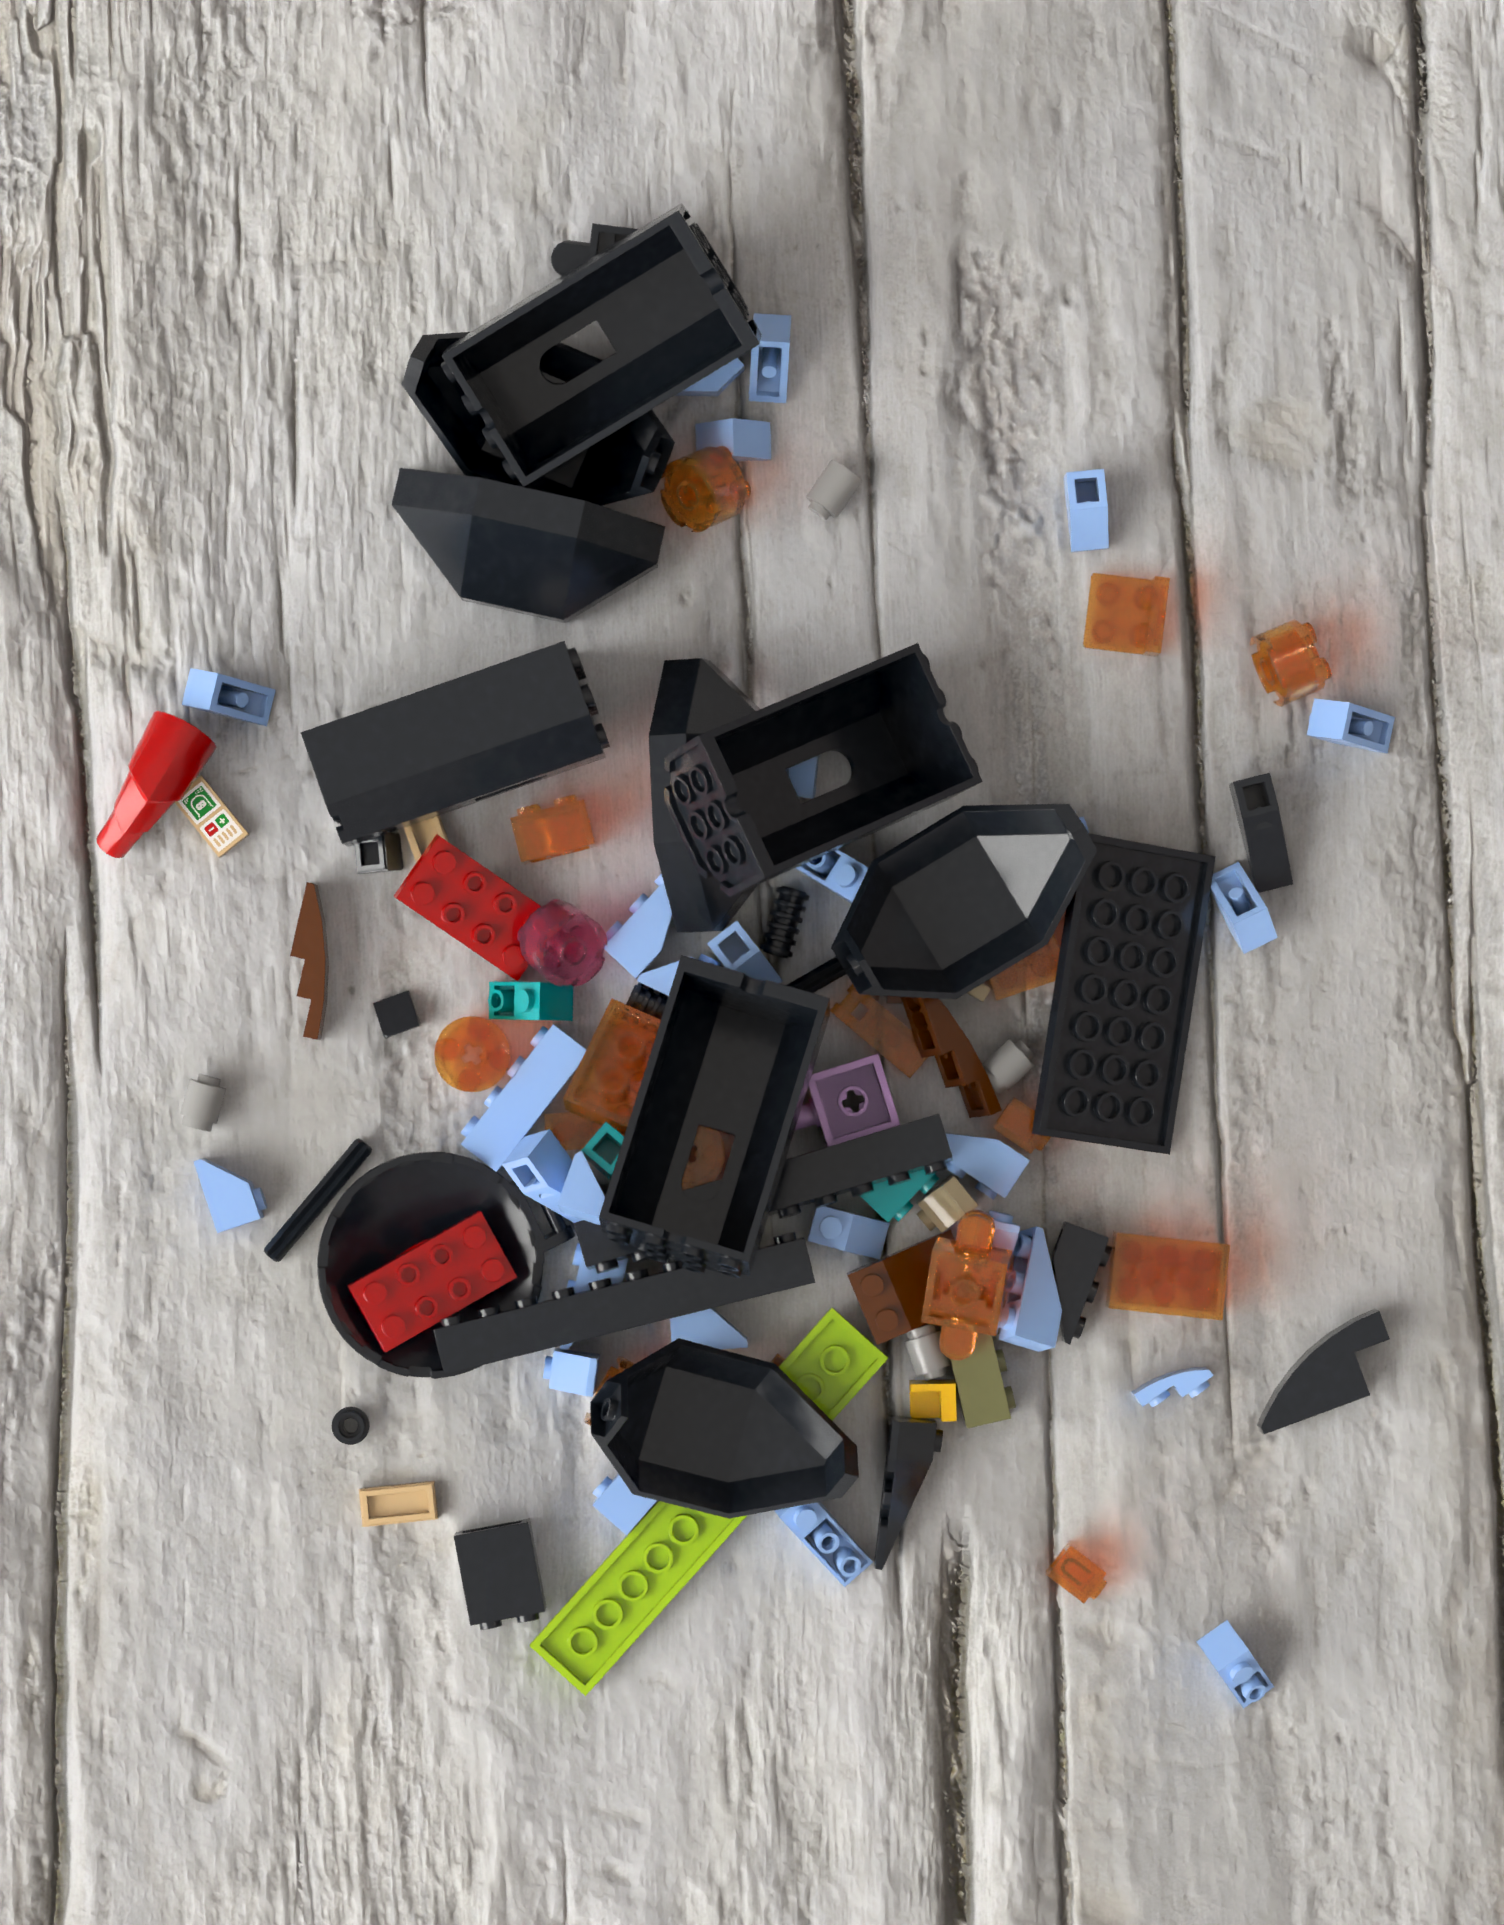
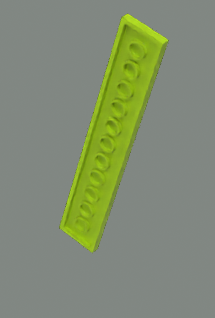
[529,1307,888,1696]

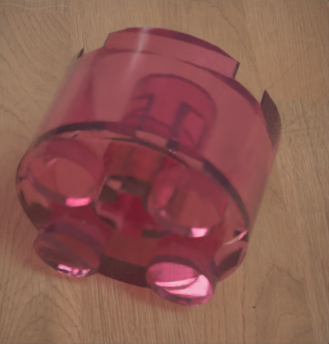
[517,899,607,987]

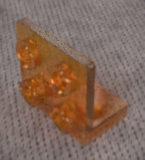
[1083,573,1170,657]

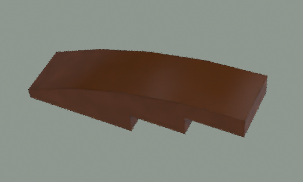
[290,882,329,1040]
[901,997,1002,1118]

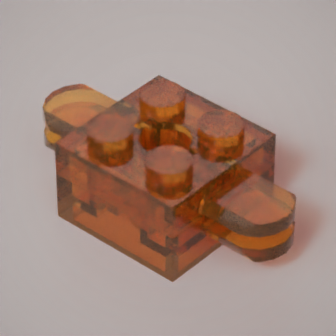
[921,1210,1012,1360]

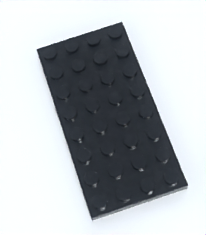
[1032,833,1216,1155]

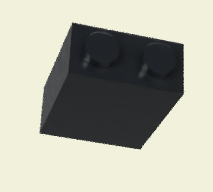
[454,1518,546,1630]

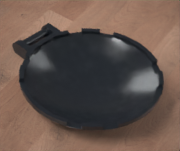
[317,1152,575,1379]

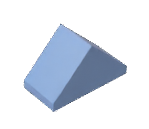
[695,418,771,462]
[557,1151,605,1225]

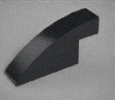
[1257,1309,1390,1435]

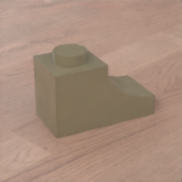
[916,1174,979,1233]

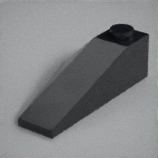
[874,1415,943,1570]

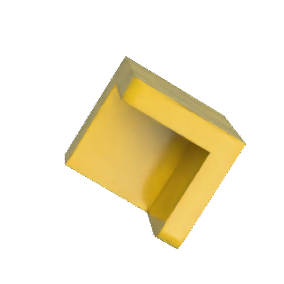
[909,1379,957,1422]

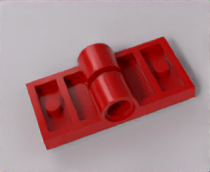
[394,834,561,981]
[347,1211,517,1352]

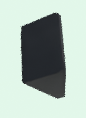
[354,833,403,874]
[373,990,422,1039]

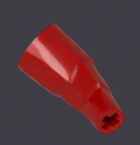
[96,711,216,858]

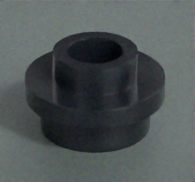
[332,1407,370,1445]

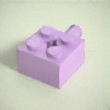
[795,1054,900,1147]

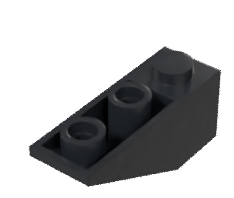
[1229,773,1293,893]
[1051,1221,1112,1345]

